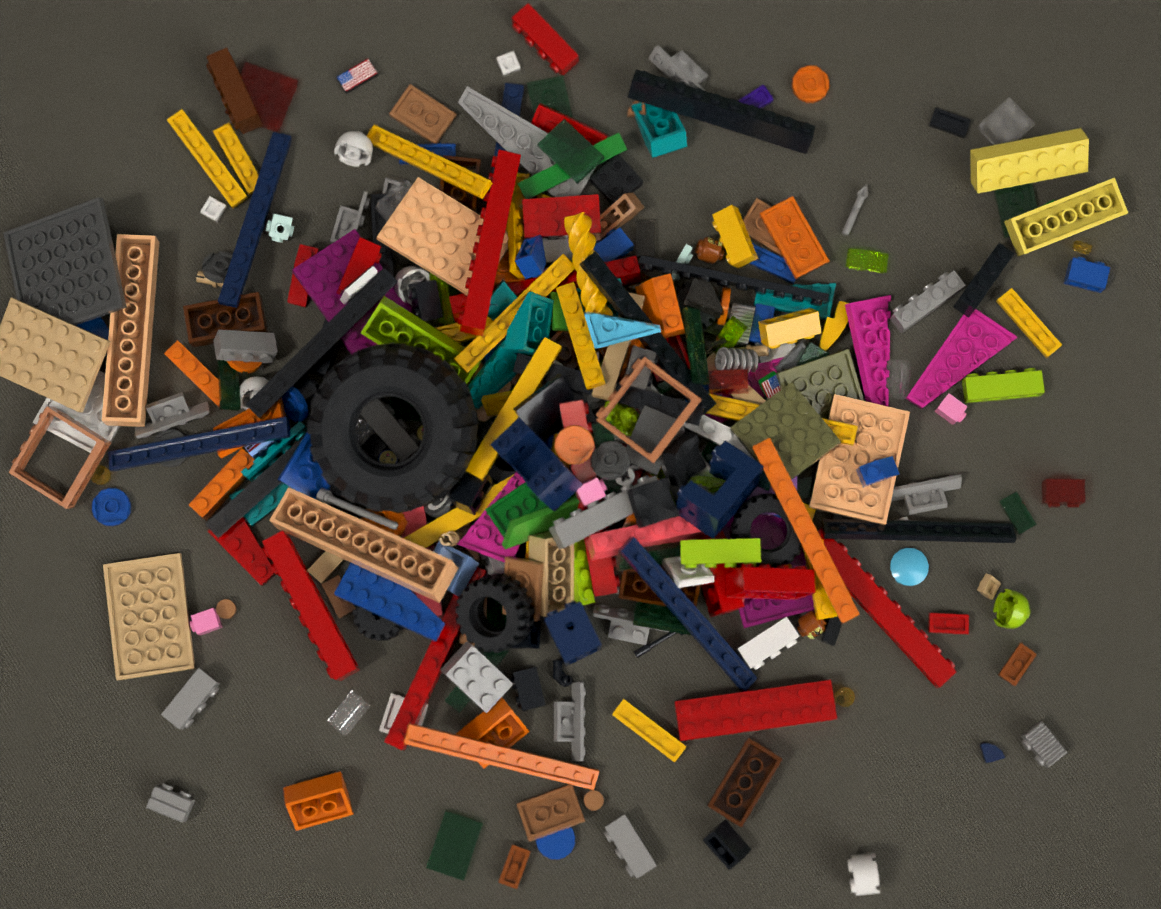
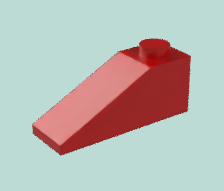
[336,237,382,295]
[287,244,320,308]

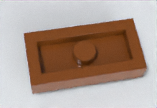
[998,643,1037,686]
[498,844,531,889]

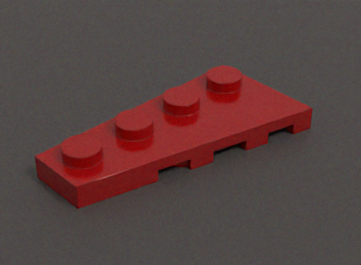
[531,103,608,150]
[207,517,275,586]

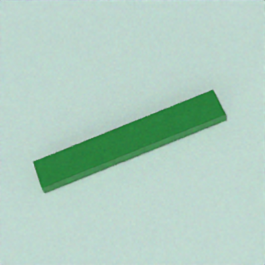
[517,133,627,199]

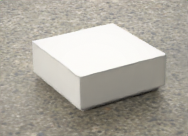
[496,51,521,76]
[200,196,227,223]

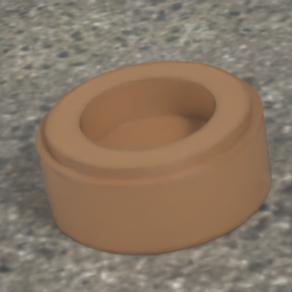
[216,599,237,619]
[584,790,604,811]

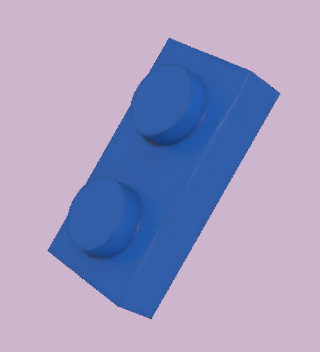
[749,303,775,345]

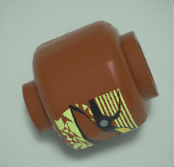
[695,237,724,264]
[797,610,827,639]

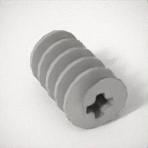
[715,347,759,373]

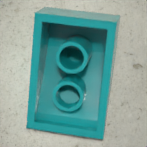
[631,102,687,158]
[505,292,554,357]

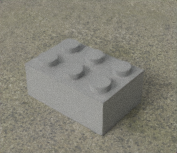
[440,641,513,713]

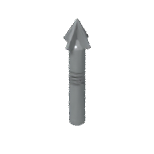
[842,184,868,236]

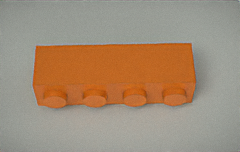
[164,340,235,410]
[189,448,255,521]

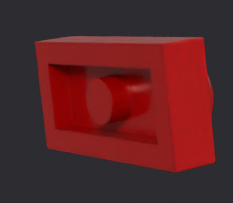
[928,613,969,635]

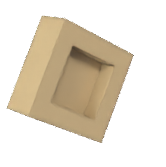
[977,573,1001,600]

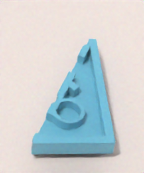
[584,311,661,349]

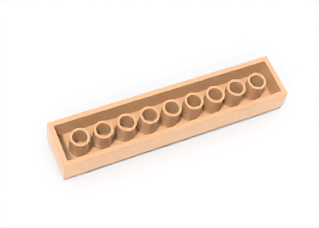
[102,234,160,427]
[269,487,459,603]

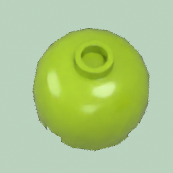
[993,589,1030,629]

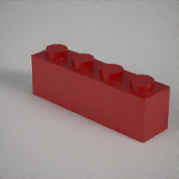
[512,3,579,76]

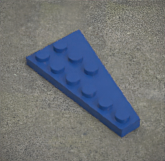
[278,432,330,505]
[334,563,445,642]

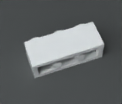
[737,617,800,670]

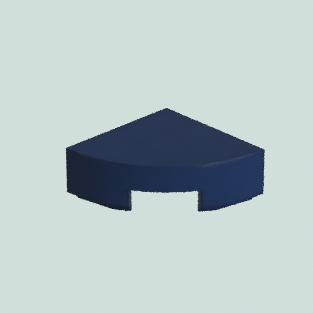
[980,743,1005,763]

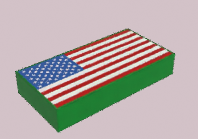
[758,371,781,401]

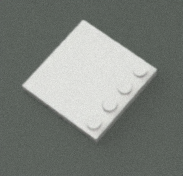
[33,371,120,453]

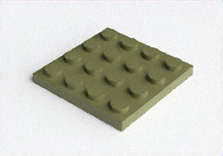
[776,349,864,419]
[730,382,841,480]

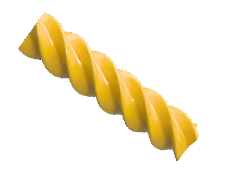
[564,212,613,316]

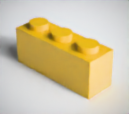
[712,205,758,268]
[758,308,821,349]

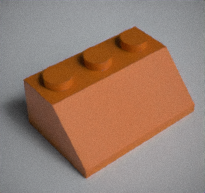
[635,273,686,338]
[456,697,530,769]
[283,771,353,831]

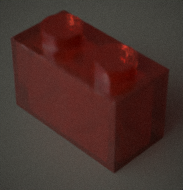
[709,369,748,395]
[1042,479,1085,508]

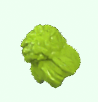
[598,401,640,436]

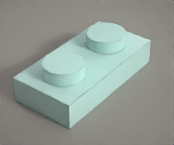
[672,244,693,282]

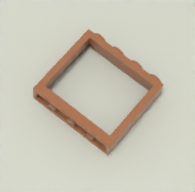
[596,357,702,464]
[9,406,112,509]

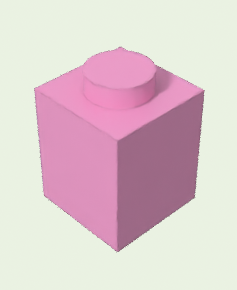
[934,393,967,425]
[577,476,607,506]
[190,608,222,635]

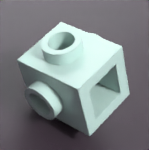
[266,213,294,243]

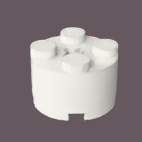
[847,853,880,896]

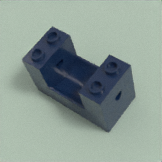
[490,417,583,512]
[675,440,764,539]
[544,600,602,666]

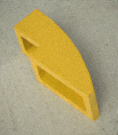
[816,301,849,358]

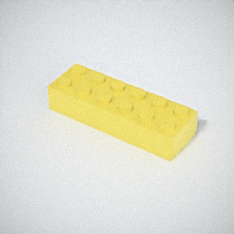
[970,128,1089,194]
[1004,178,1128,256]

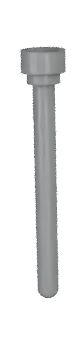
[316,488,398,529]

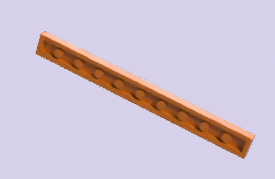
[752,438,860,623]
[404,723,599,790]

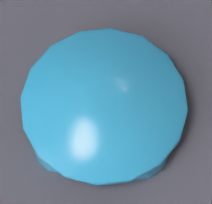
[890,548,929,586]

